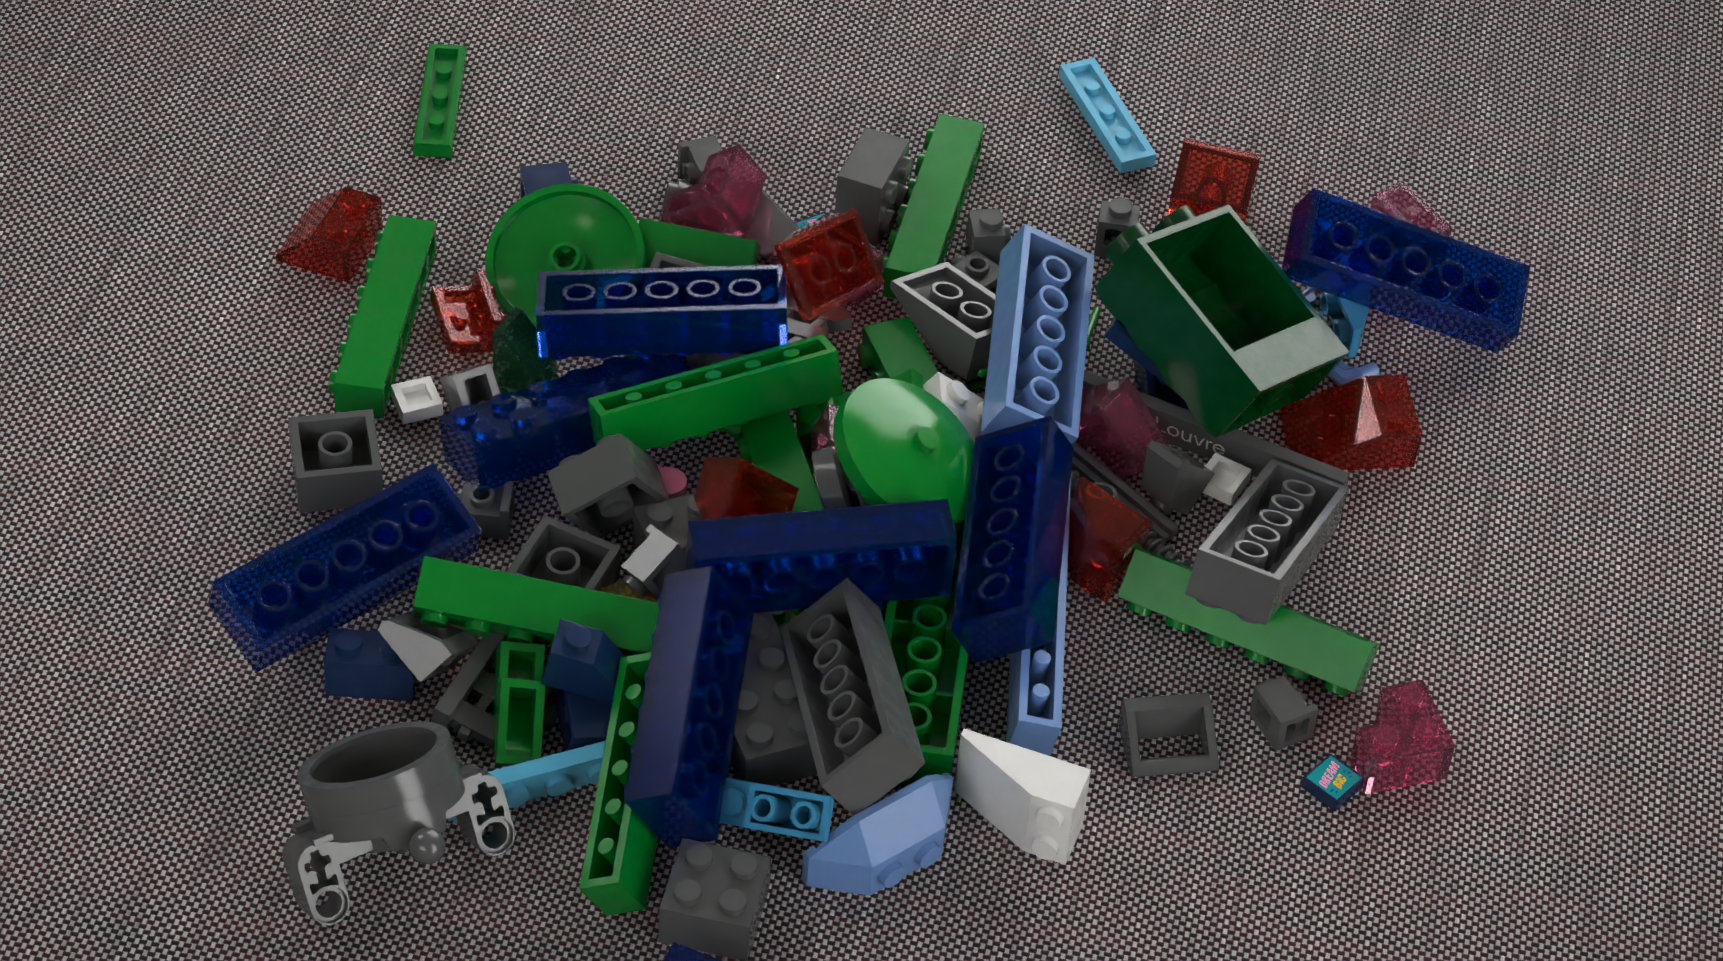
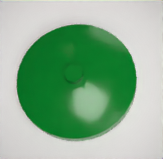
[485,184,647,337]
[833,378,984,534]

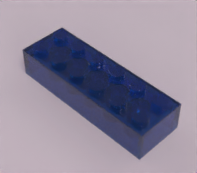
[1282,188,1530,353]
[536,264,788,360]
[439,345,693,493]
[951,415,1074,663]
[208,463,482,673]
[686,499,957,618]
[624,565,754,848]

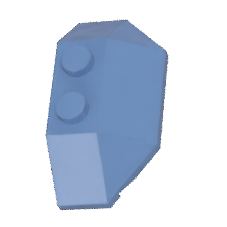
[801,773,953,896]

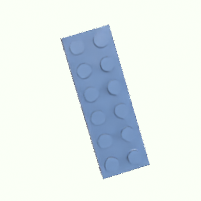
[980,224,1095,465]

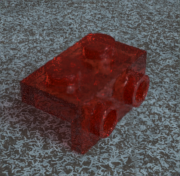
[430,269,505,354]

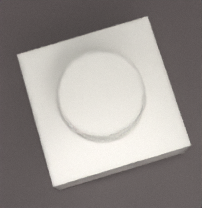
[391,376,443,425]
[1202,453,1252,506]

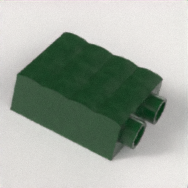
[1095,204,1349,438]

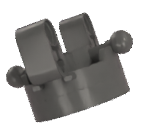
[282,721,515,926]

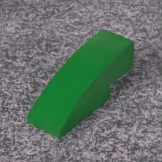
[494,641,545,766]

